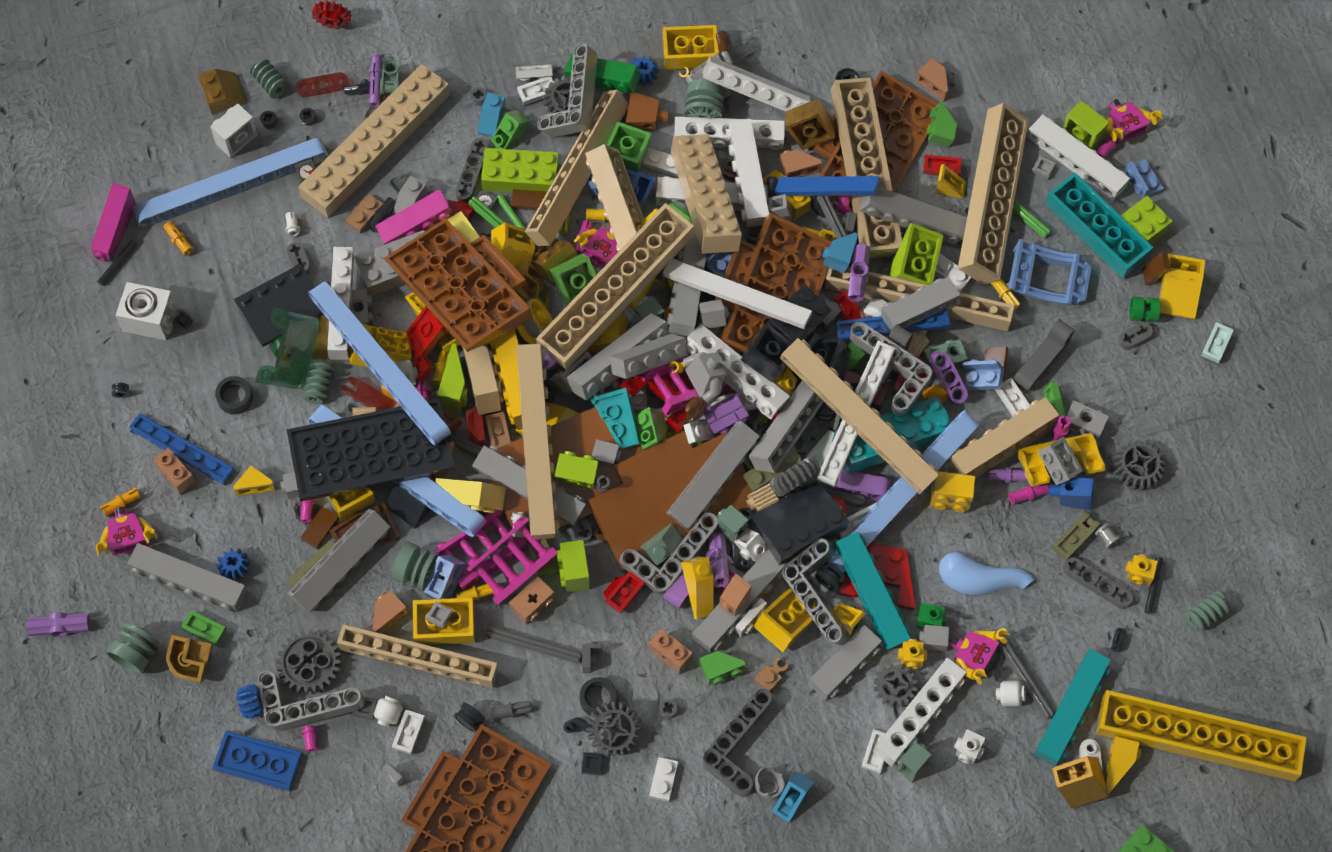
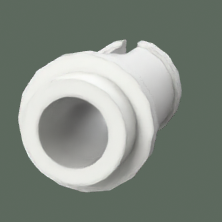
[285,212,300,237]
[511,512,526,537]

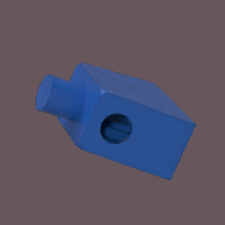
[1049,478,1094,511]

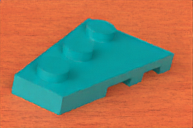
[590,388,641,450]

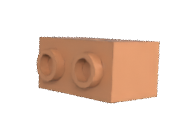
[153,448,196,495]
[509,576,555,625]
[649,628,692,674]

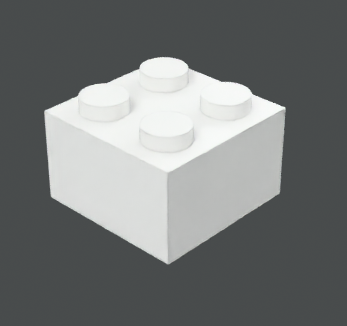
[210,104,258,158]

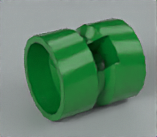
[1129,296,1160,322]

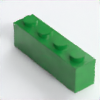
[564,54,641,93]

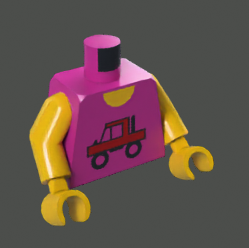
[1106,99,1163,145]
[574,225,618,269]
[96,507,158,556]
[948,628,1010,685]

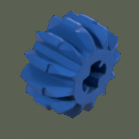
[630,55,659,86]
[216,547,251,582]
[236,684,264,719]

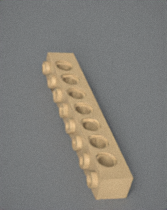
[337,625,498,689]

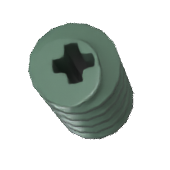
[250,59,287,99]
[302,362,334,404]
[1184,591,1229,631]

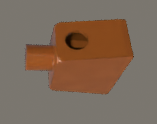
[626,93,669,131]

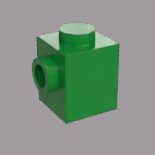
[916,603,947,629]

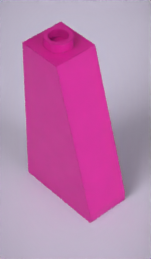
[90,183,137,262]

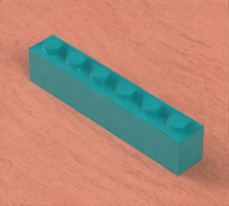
[834,531,911,650]
[1034,648,1111,766]

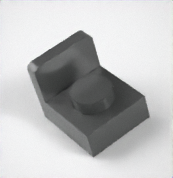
[828,212,857,233]
[582,641,602,673]

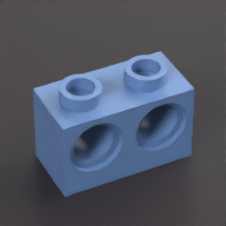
[424,555,466,599]

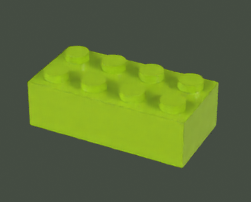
[481,148,559,193]

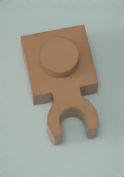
[754,657,789,692]

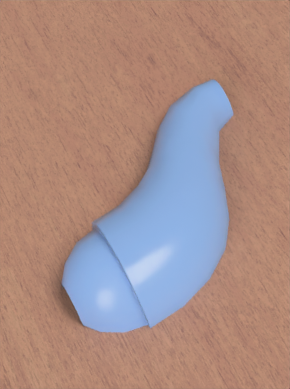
[939,552,1035,595]

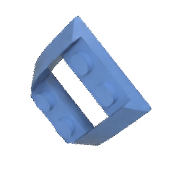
[1006,239,1092,304]

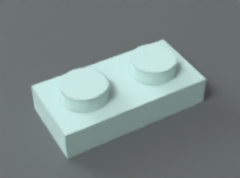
[1201,322,1233,363]

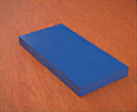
[212,731,303,791]

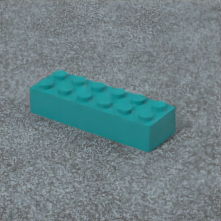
[1045,172,1153,279]
[832,396,952,474]

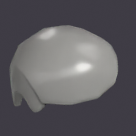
[754,766,785,800]

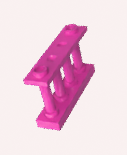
[642,353,730,416]
[435,510,527,592]
[467,517,557,605]

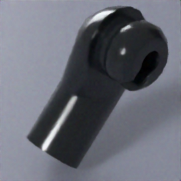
[344,79,370,95]
[766,176,778,198]
[730,545,750,571]
[563,717,592,734]

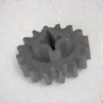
[874,664,917,708]

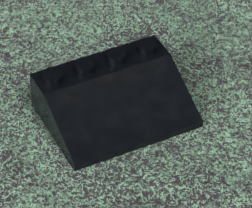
[234,264,324,347]
[749,481,849,566]

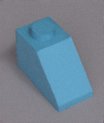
[477,92,506,137]
[822,233,858,273]
[772,771,815,822]

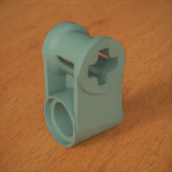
[380,59,401,95]

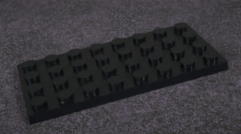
[286,398,455,502]

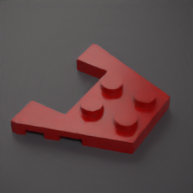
[406,306,447,381]
[621,371,695,433]
[838,542,915,610]

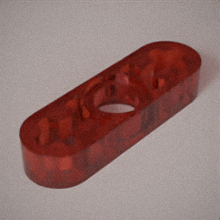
[296,72,349,98]

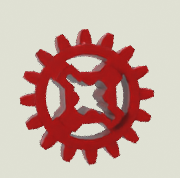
[312,0,352,29]

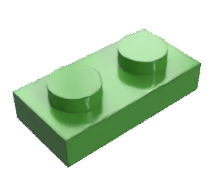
[1043,382,1066,422]
[181,610,227,646]

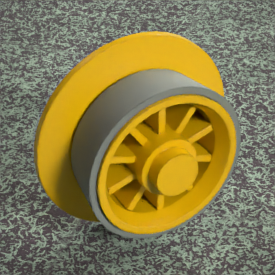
[515,298,553,344]

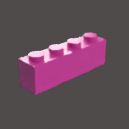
[375,189,454,244]

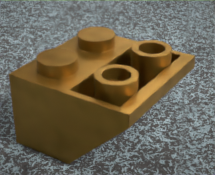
[531,238,578,283]
[1052,756,1109,809]

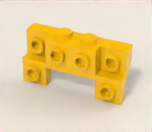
[1018,433,1105,487]

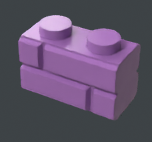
[704,393,749,434]

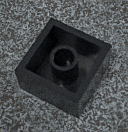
[740,323,793,382]

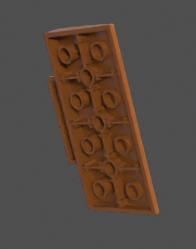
[813,71,938,210]
[714,212,832,372]
[384,219,533,352]
[492,407,647,527]
[587,431,754,571]
[401,724,551,852]

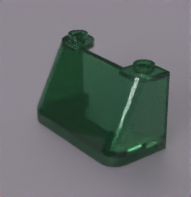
[255,307,319,389]

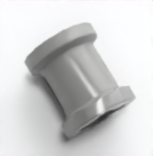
[1095,523,1121,549]

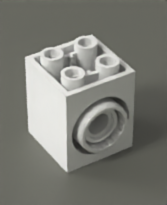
[115,282,178,340]

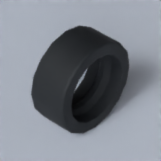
[215,376,253,414]
[580,677,617,716]

